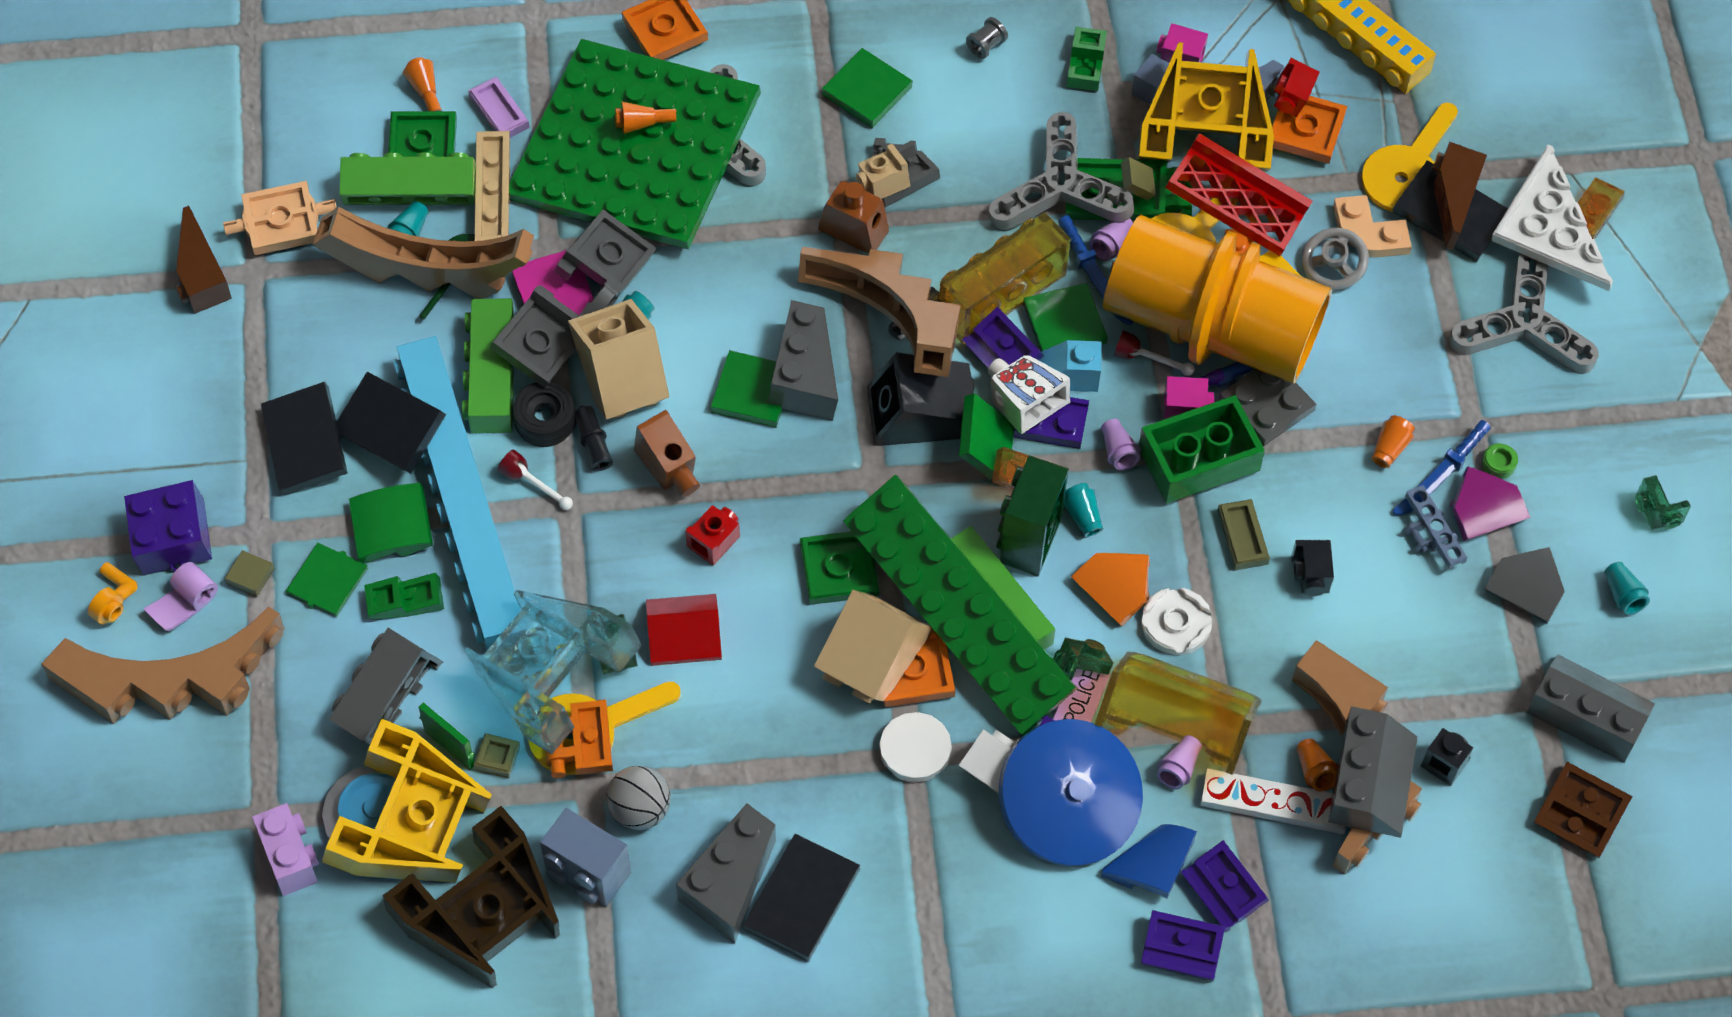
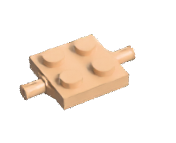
[223,181,337,255]

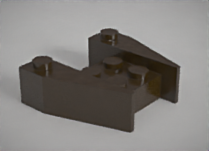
[383,806,560,988]

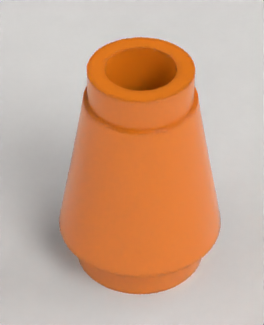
[1371,415,1415,468]
[1296,738,1338,792]

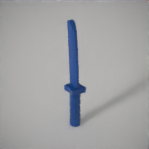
[1058,215,1133,325]
[1393,420,1491,516]

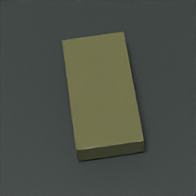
[1217,499,1270,571]

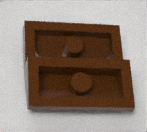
[1533,762,1633,858]

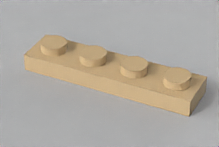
[475,131,510,241]

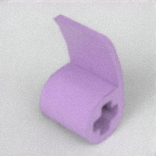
[144,562,218,631]

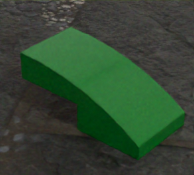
[1066,27,1107,91]
[364,572,444,619]

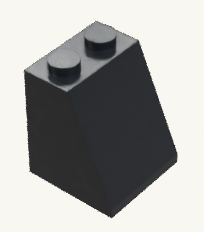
[867,352,975,446]

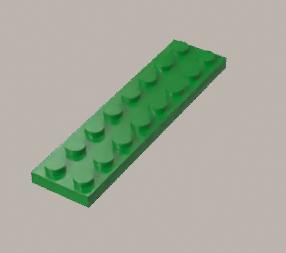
[843,474,1078,735]

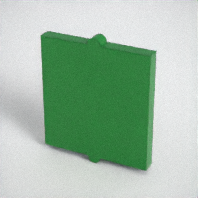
[286,542,368,617]
[418,702,475,770]

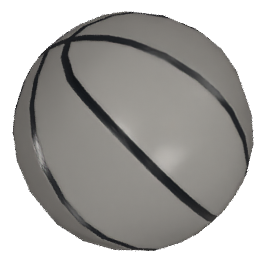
[606,766,671,830]

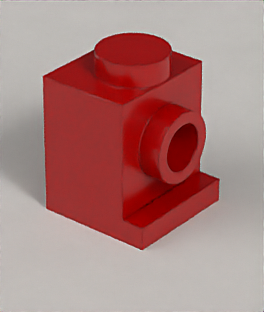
[1273,58,1320,117]
[685,505,740,566]

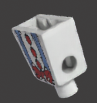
[988,356,1070,434]

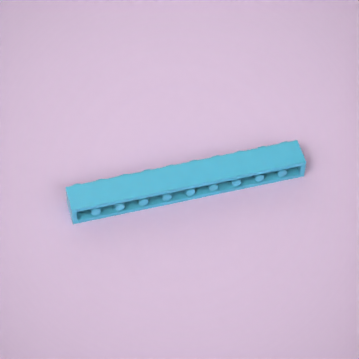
[393,336,527,654]

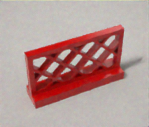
[1165,133,1313,256]

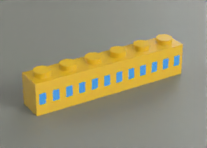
[1286,0,1436,94]

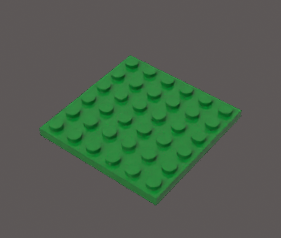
[509,39,761,250]

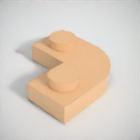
[1333,195,1412,257]

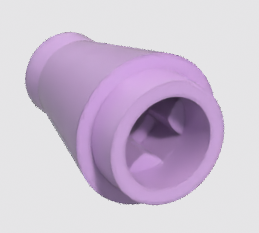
[1089,218,1133,261]
[1101,419,1140,470]
[1157,735,1202,789]

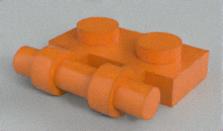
[543,699,613,779]

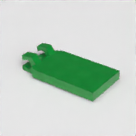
[1066,158,1193,221]

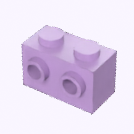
[252,803,319,896]

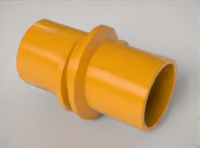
[1103,215,1332,384]

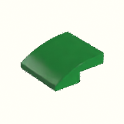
[349,483,433,564]

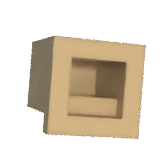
[856,144,910,199]

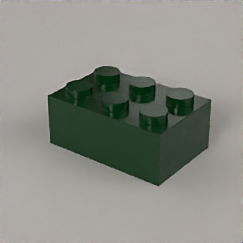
[996,455,1069,576]

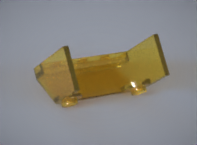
[1095,652,1262,775]

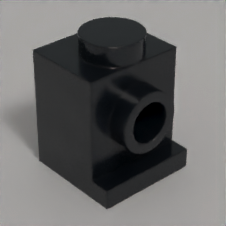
[1291,540,1334,596]
[1420,728,1474,786]

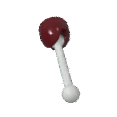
[1114,330,1195,376]
[497,449,573,510]

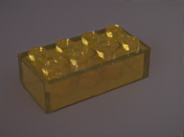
[939,212,1071,345]

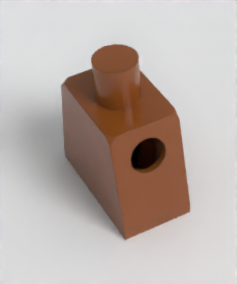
[818,181,889,254]
[634,409,700,497]

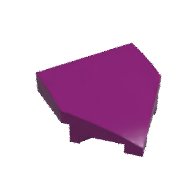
[1449,466,1531,541]

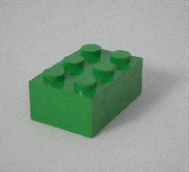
[1138,395,1265,504]

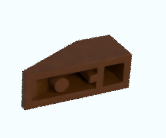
[1431,141,1487,250]
[175,205,232,314]

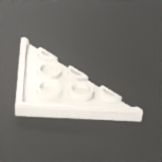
[1491,145,1613,291]

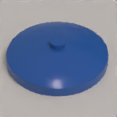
[998,719,1143,867]

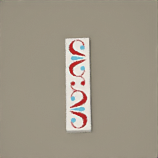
[1200,768,1346,834]

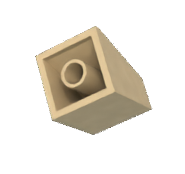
[568,299,669,420]
[814,590,933,704]

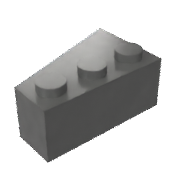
[767,300,838,421]
[329,628,443,745]
[676,803,776,944]

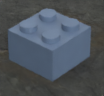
[540,808,631,907]

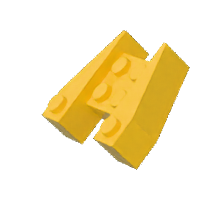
[1138,42,1274,172]
[322,719,492,883]

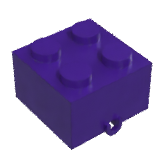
[124,480,212,575]

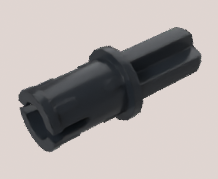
[575,405,613,471]

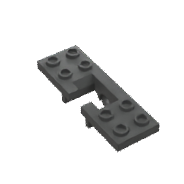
[490,210,657,389]

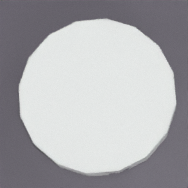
[1141,588,1212,656]
[879,712,952,783]

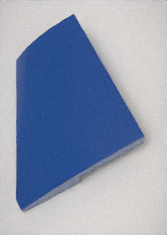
[1101,824,1197,899]

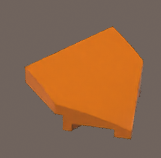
[1071,553,1150,626]

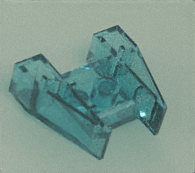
[464,590,642,754]

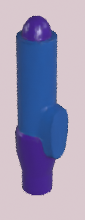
[1200,362,1254,387]

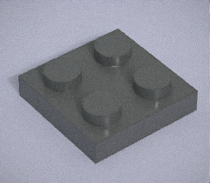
[1219,369,1317,446]

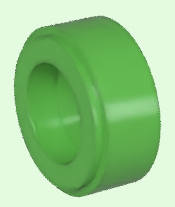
[1482,443,1518,479]

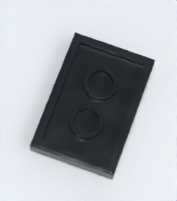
[1392,160,1508,262]
[337,372,446,474]
[261,381,348,496]
[743,833,860,962]

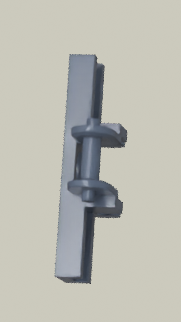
[1404,485,1468,569]

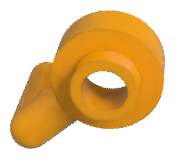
[88,562,138,625]

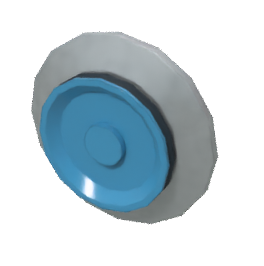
[322,766,396,839]

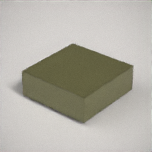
[1121,157,1156,201]
[225,550,275,597]
[474,733,520,779]

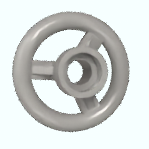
[1302,228,1369,290]

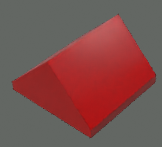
[646,594,722,666]

